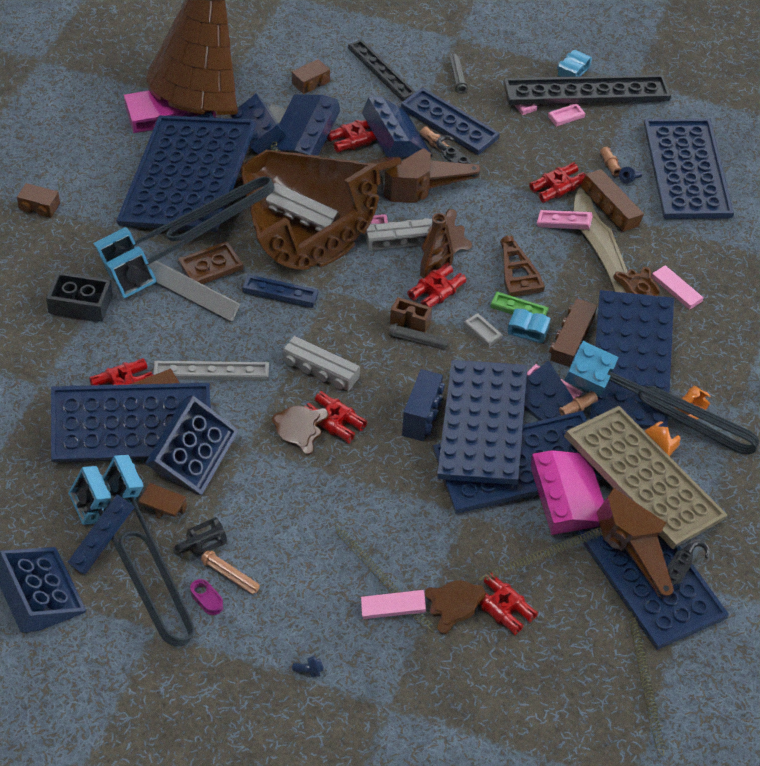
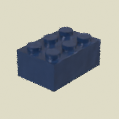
[230,94,286,154]
[402,369,445,442]

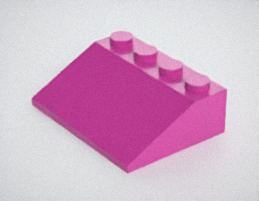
[531,450,604,535]

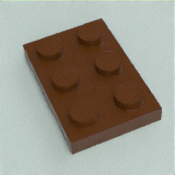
[178,241,243,284]

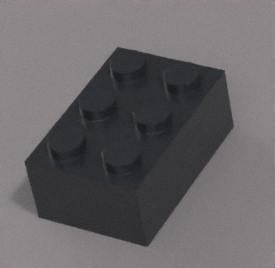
[46,271,113,322]

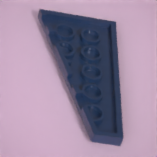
[524,360,588,421]

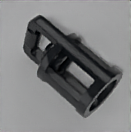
[173,517,227,556]

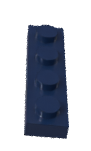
[242,274,318,308]
[68,495,135,575]

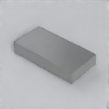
[464,313,503,347]

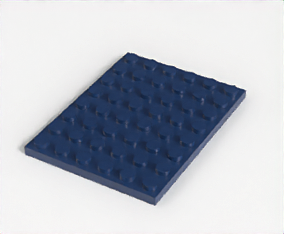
[116,115,256,232]

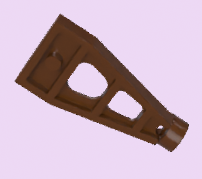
[420,213,454,278]
[500,235,545,297]

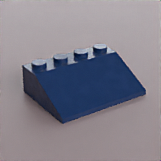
[268,94,340,156]
[362,97,433,157]
[145,396,239,495]
[0,547,86,632]

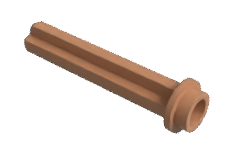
[201,550,260,595]

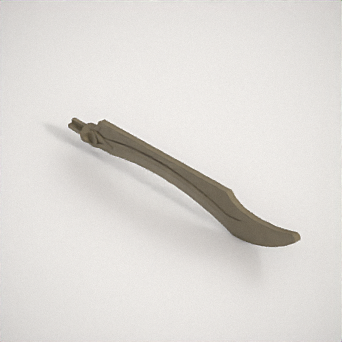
[574,186,628,293]

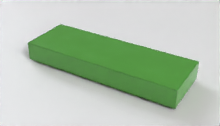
[490,292,549,315]

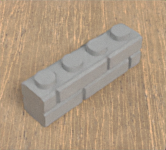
[265,183,340,232]
[365,218,432,251]
[283,336,360,391]

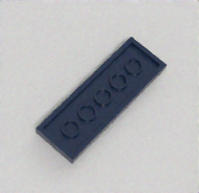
[401,87,500,155]

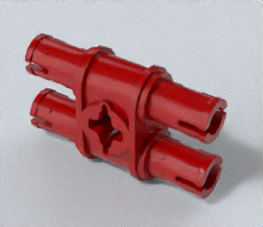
[327,120,377,153]
[529,162,586,203]
[407,263,466,308]
[89,358,153,385]
[304,391,368,443]
[479,572,538,635]

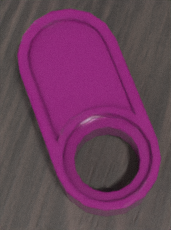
[190,579,223,615]

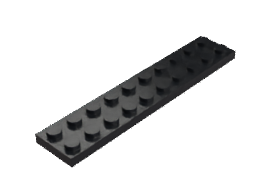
[503,75,671,105]

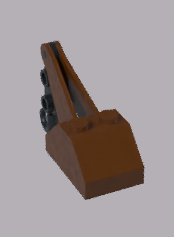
[384,136,480,203]
[596,488,710,599]

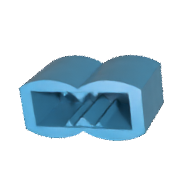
[557,50,592,77]
[508,309,551,343]

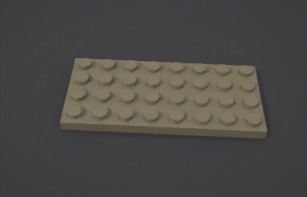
[564,406,727,549]

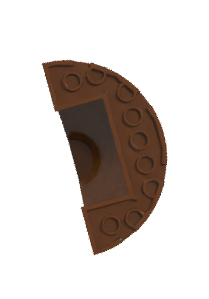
[146,0,238,115]
[240,150,380,270]

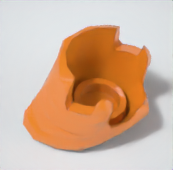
[675,386,710,420]
[645,422,681,456]

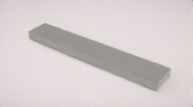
[148,258,240,321]
[153,361,269,381]

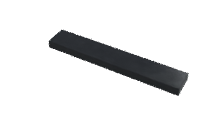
[348,39,416,102]

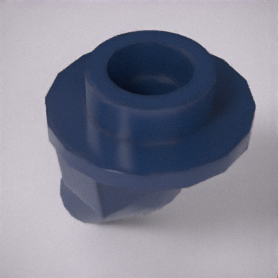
[619,167,642,184]
[292,655,323,677]

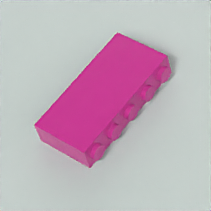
[124,91,216,133]

